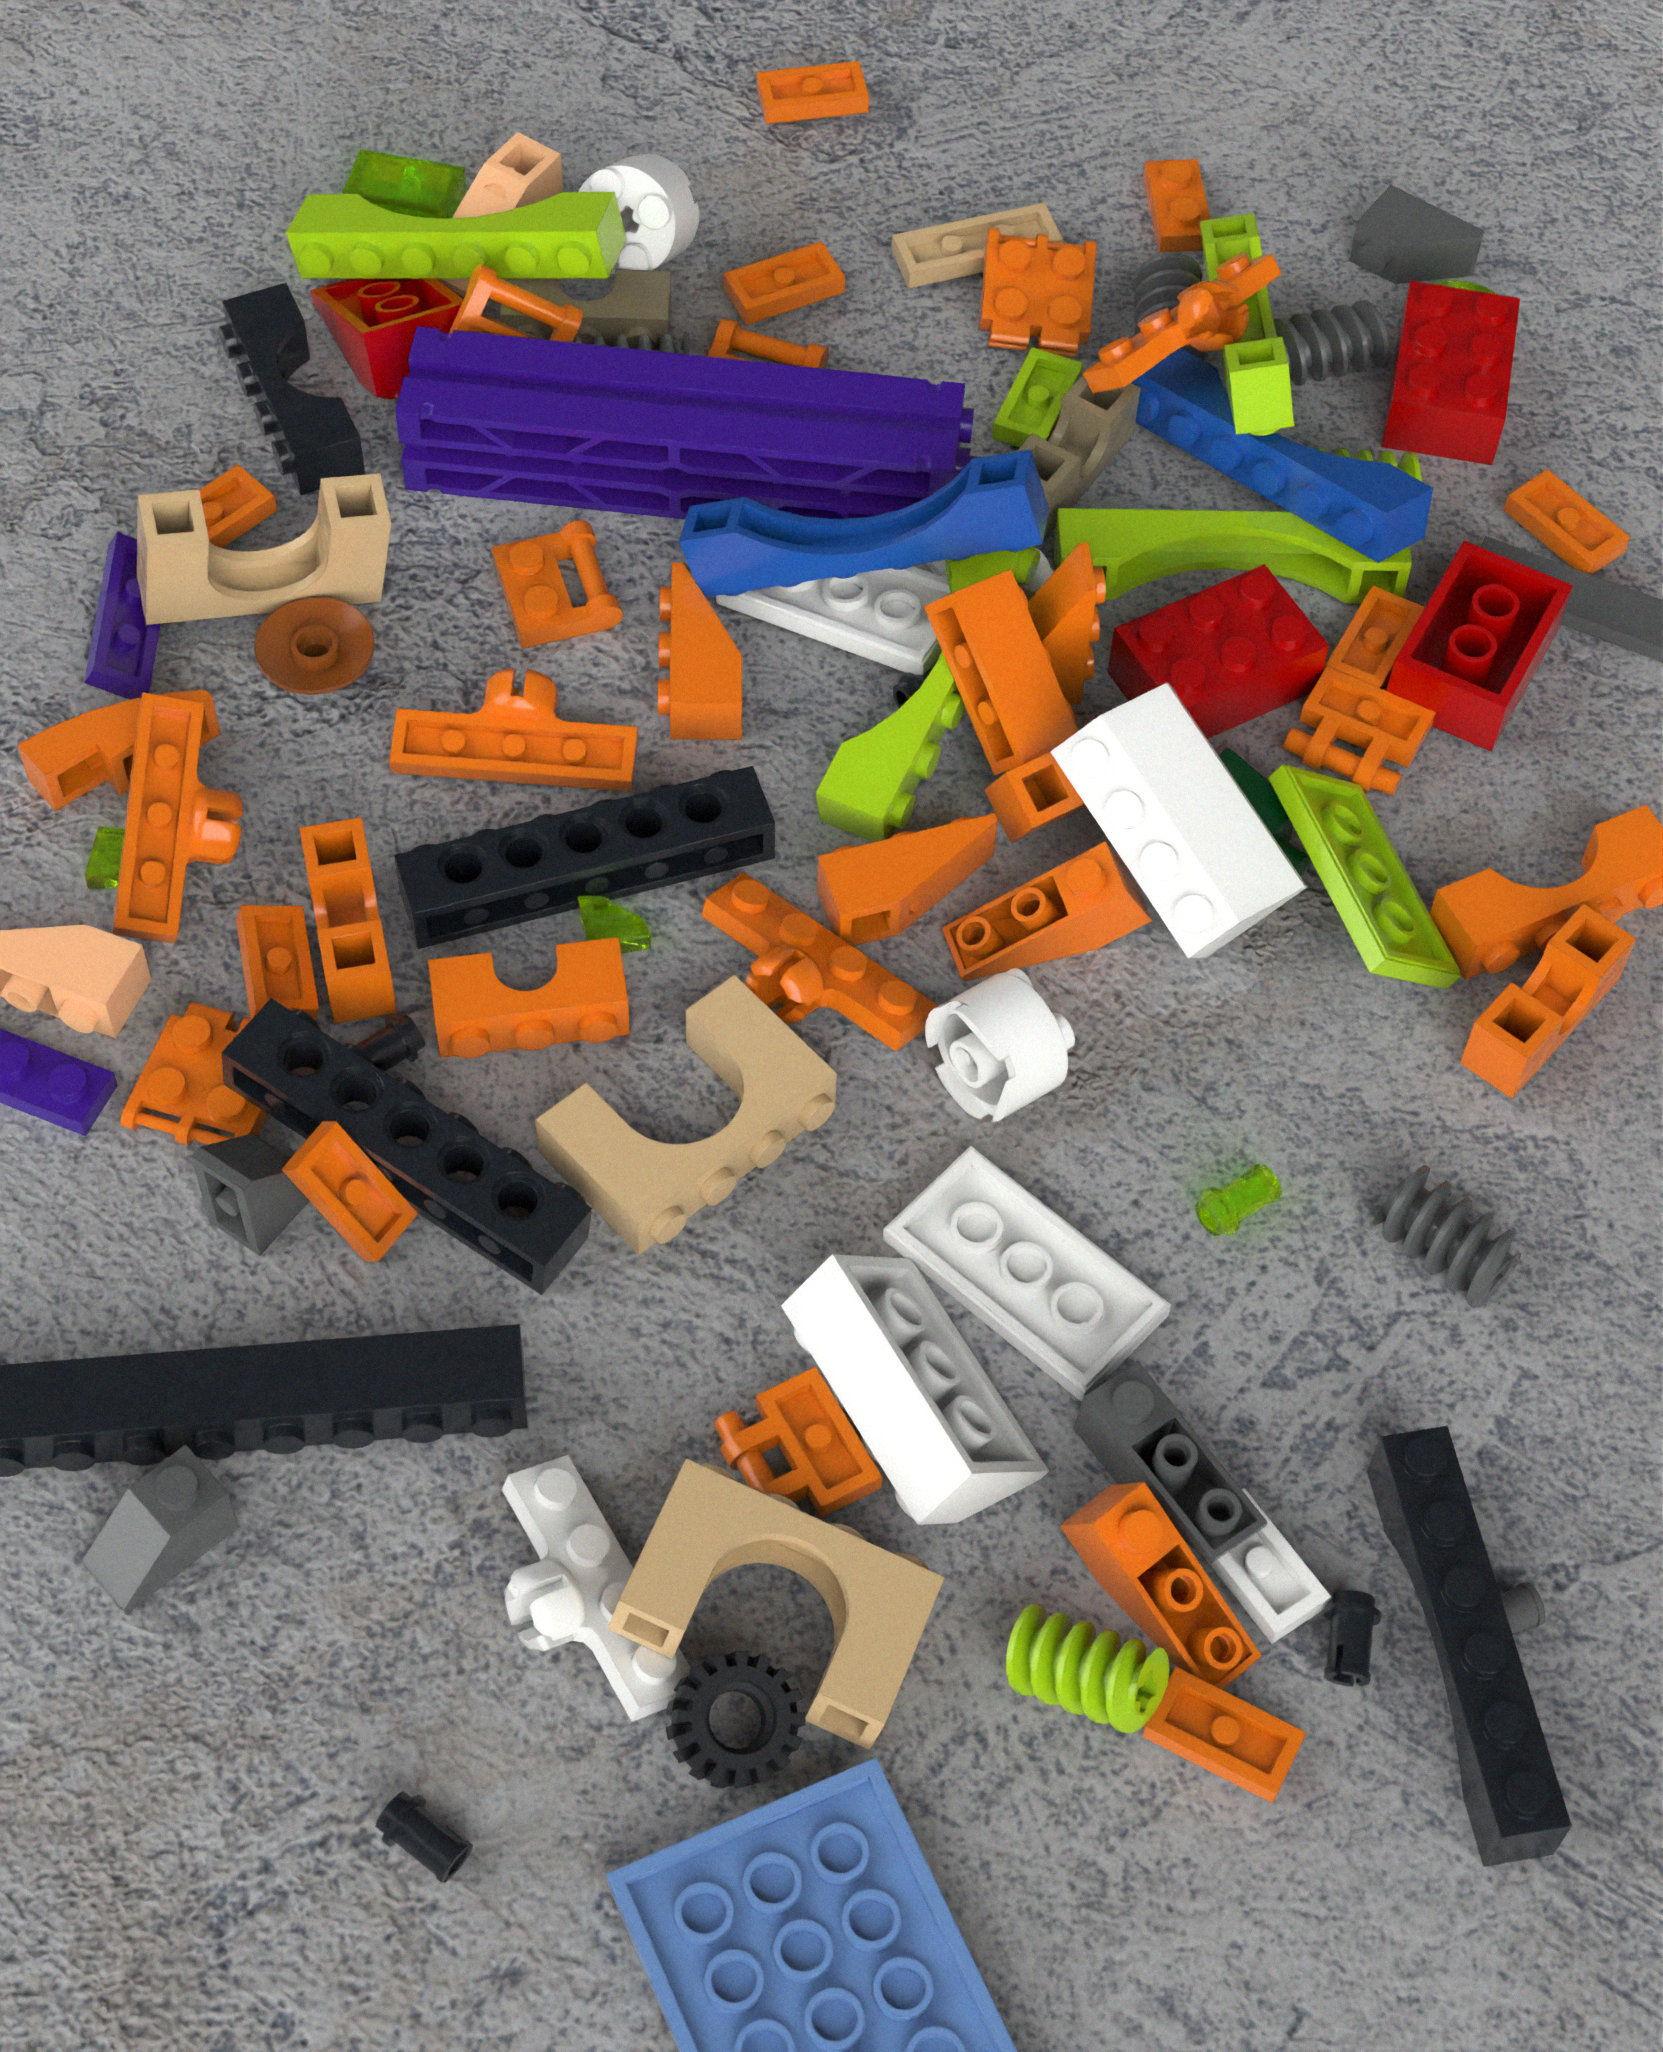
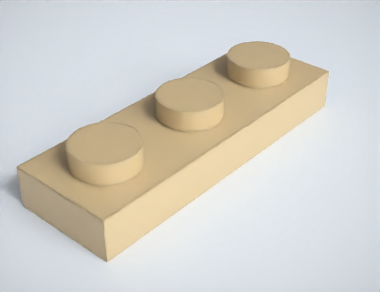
[891,202,1063,289]

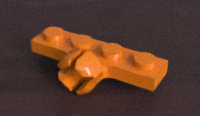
[1082,253,1282,393]
[389,668,639,792]
[112,693,244,944]
[701,872,939,1052]

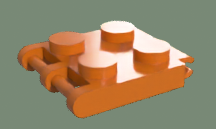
[978,227,1097,357]
[120,1002,268,1146]

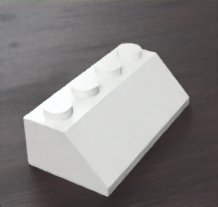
[1051,683,1307,958]
[781,1254,1049,1525]

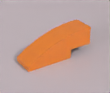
[17,690,221,812]

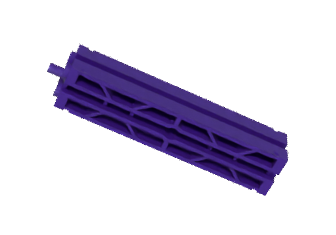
[395,326,981,520]

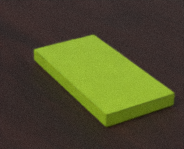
[1268,764,1462,989]

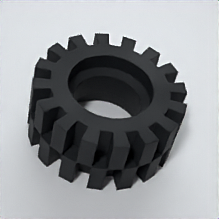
[666,1651,805,1789]

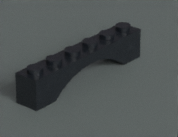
[1367,1426,1572,1867]

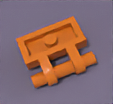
[1283,666,1436,797]
[713,1366,882,1518]

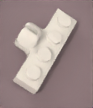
[502,1455,691,1722]

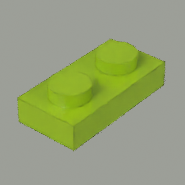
[992,347,1084,447]

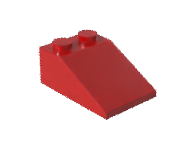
[310,279,464,399]

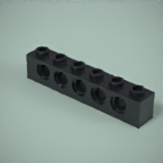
[394,766,775,949]
[222,998,592,1295]

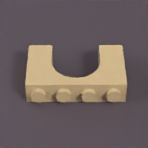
[137,473,391,625]
[535,975,837,1255]
[607,1458,945,1750]

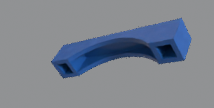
[1131,348,1433,563]
[679,449,1049,597]

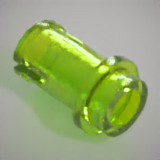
[1195,1163,1282,1236]

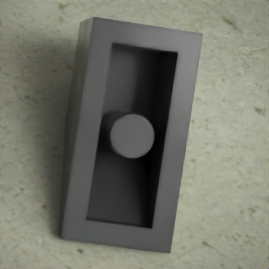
[1349,184,1484,284]
[191,1134,309,1256]
[82,1445,239,1615]

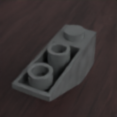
[1074,1361,1268,1564]

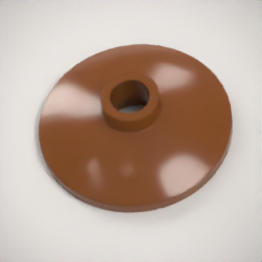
[254,597,375,695]

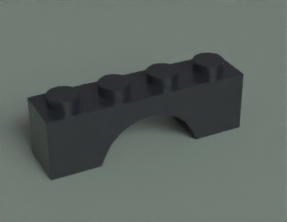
[218,283,365,495]

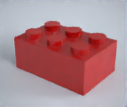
[1381,280,1520,465]
[1386,540,1573,752]
[1107,564,1329,739]

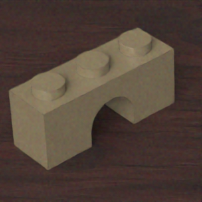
[500,270,672,350]
[1017,364,1140,540]

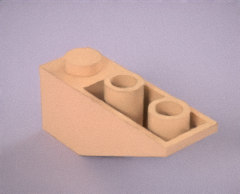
[437,132,563,297]
[0,924,152,1039]

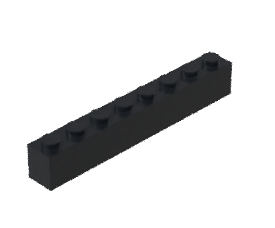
[0,1324,528,1477]

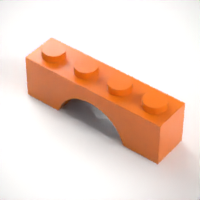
[1430,805,1663,980]

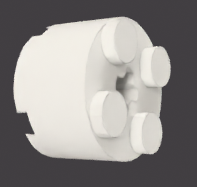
[579,154,700,275]
[925,968,1075,1122]

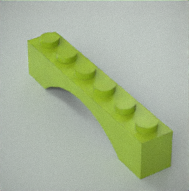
[286,192,627,279]
[1200,213,1294,436]
[1053,508,1412,604]
[815,546,1041,842]

